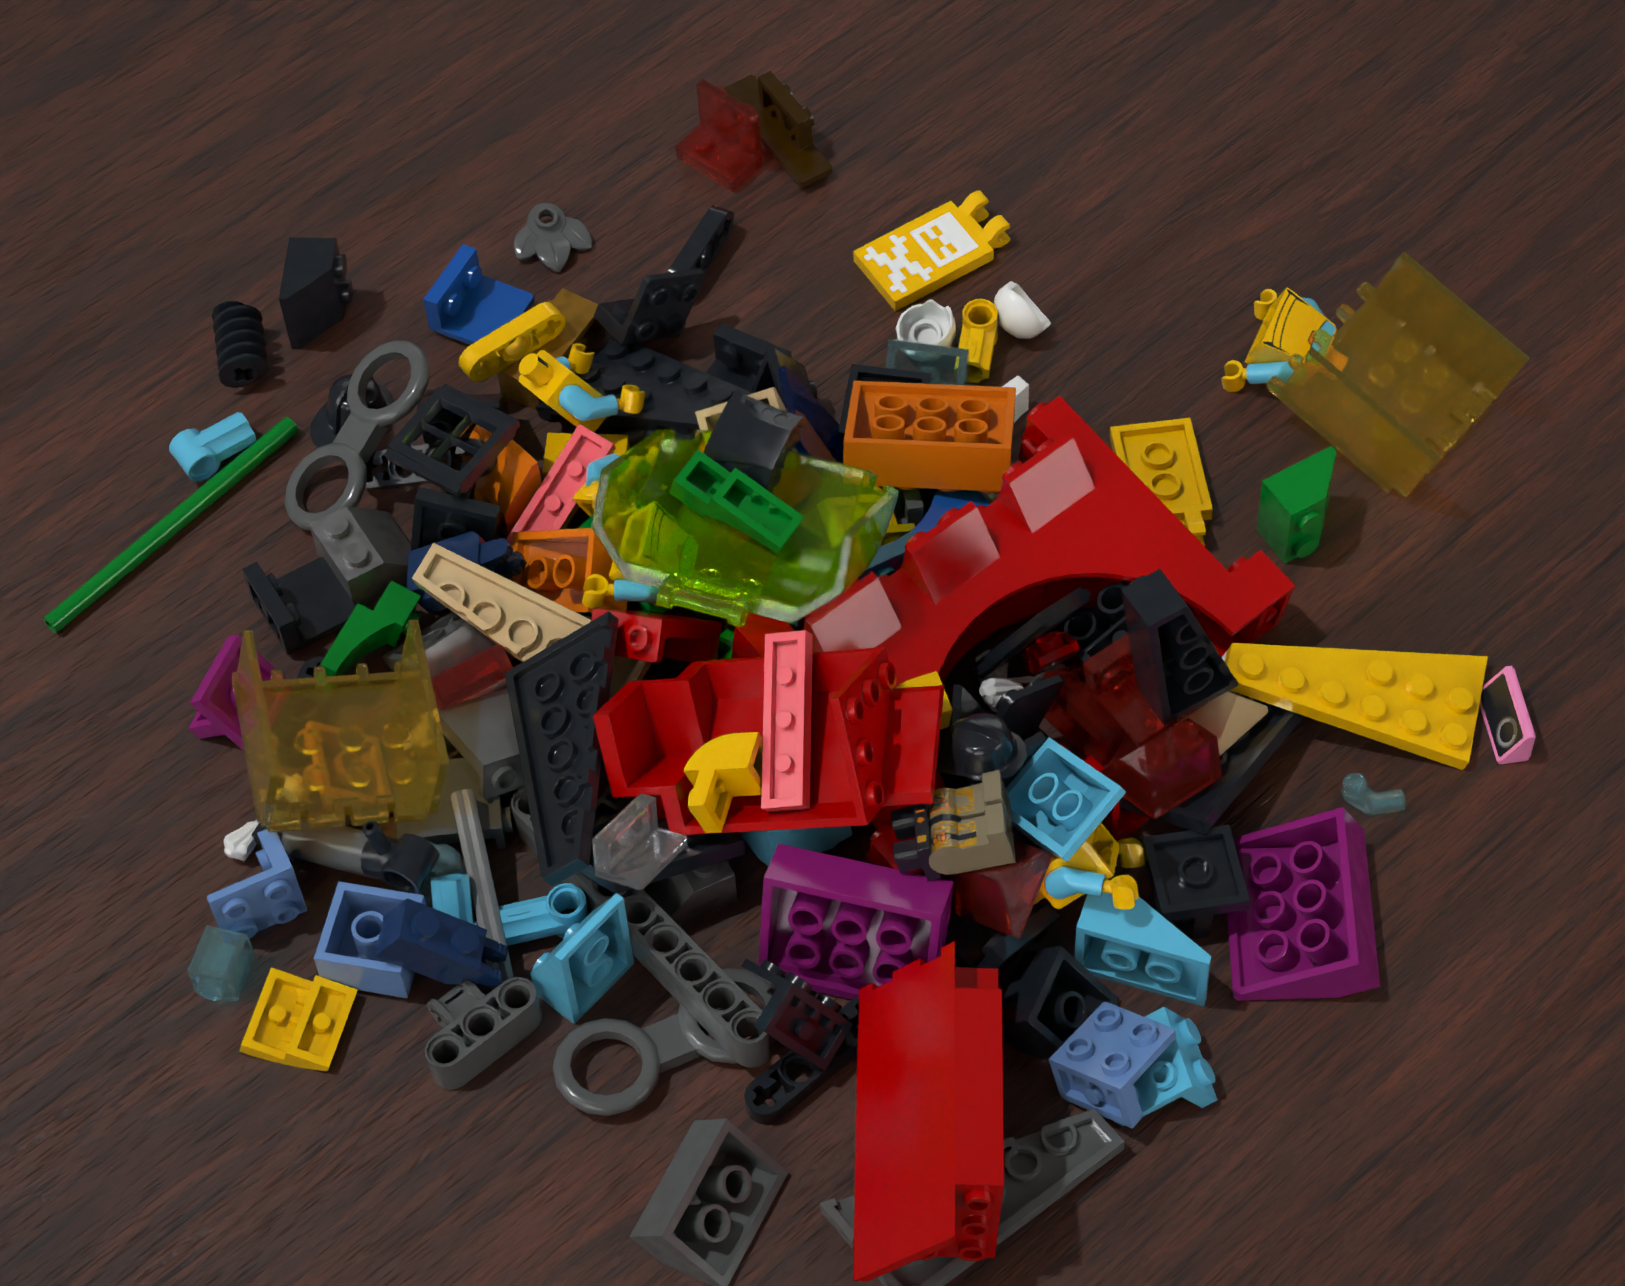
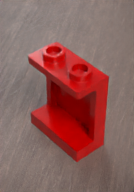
[591,608,722,663]

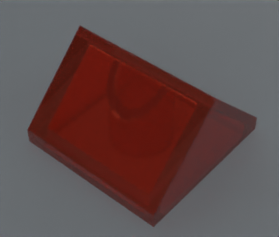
[947,840,1053,939]

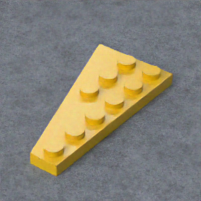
[1225,643,1488,770]

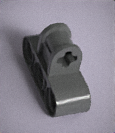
[425,977,543,1090]

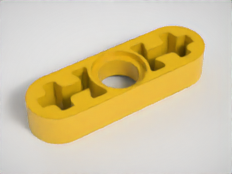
[458,302,566,382]

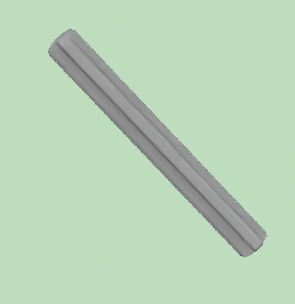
[451,789,514,990]

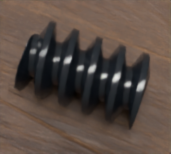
[212,301,269,388]

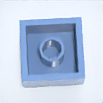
[314,881,427,998]

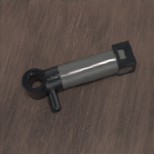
[251,801,440,894]

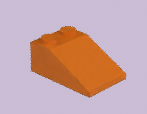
[509,528,628,616]

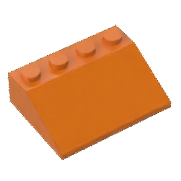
[843,381,1016,494]

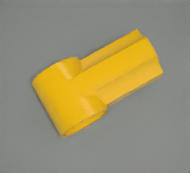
[954,299,998,383]

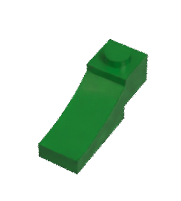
[669,450,805,554]
[313,581,421,694]

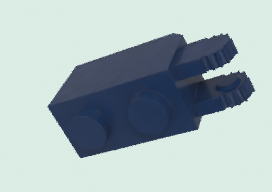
[407,531,527,613]
[375,898,509,988]

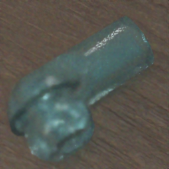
[1341,773,1406,815]

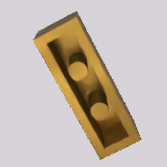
[497,288,605,411]

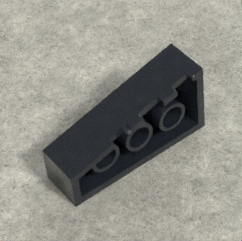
[1121,569,1239,726]

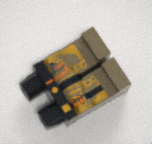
[891,770,1016,881]

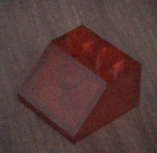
[1100,717,1222,819]

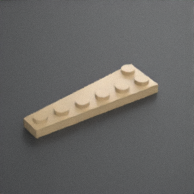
[412,543,652,700]

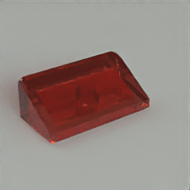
[418,644,513,710]

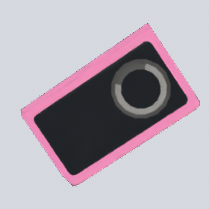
[1479,666,1536,764]

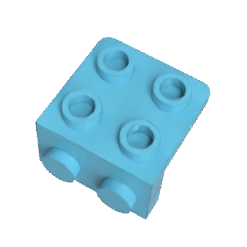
[1114,1007,1218,1126]

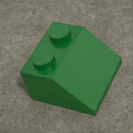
[1256,445,1337,564]

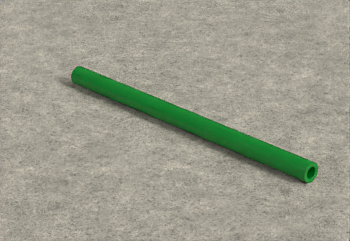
[43,417,299,634]

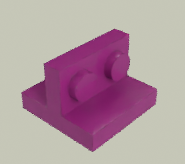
[188,634,294,755]

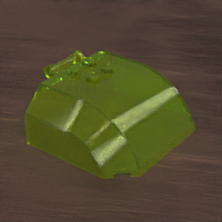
[592,430,899,628]

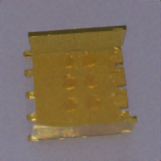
[1266,252,1530,497]
[232,620,449,833]

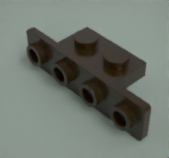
[722,71,832,188]

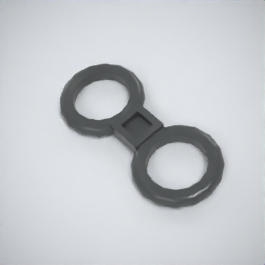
[285,340,430,531]
[552,968,776,1116]

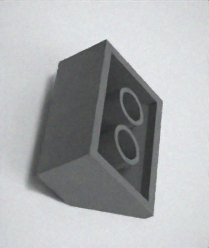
[629,1118,789,1286]

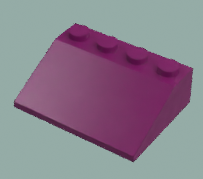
[1227,807,1380,1001]
[758,844,954,1000]

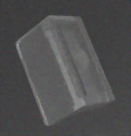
[592,793,687,890]

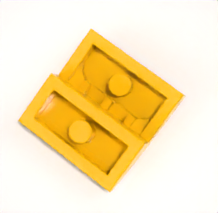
[239,967,358,1071]

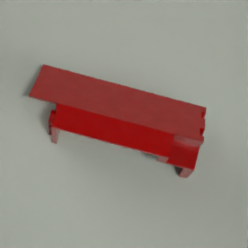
[592,647,945,836]
[853,941,1004,1282]

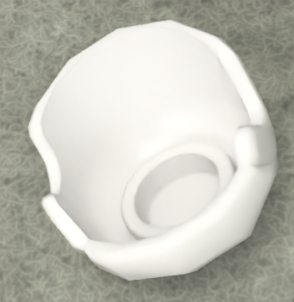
[994,281,1051,339]
[895,299,956,359]

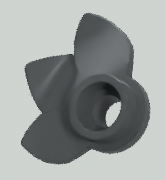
[514,202,592,273]

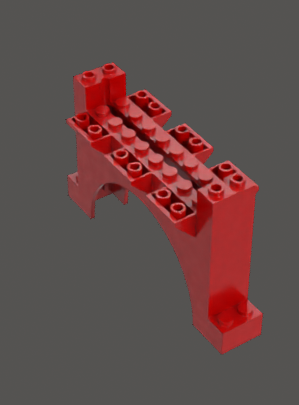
[731,396,1295,879]

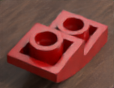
[1020,631,1080,674]

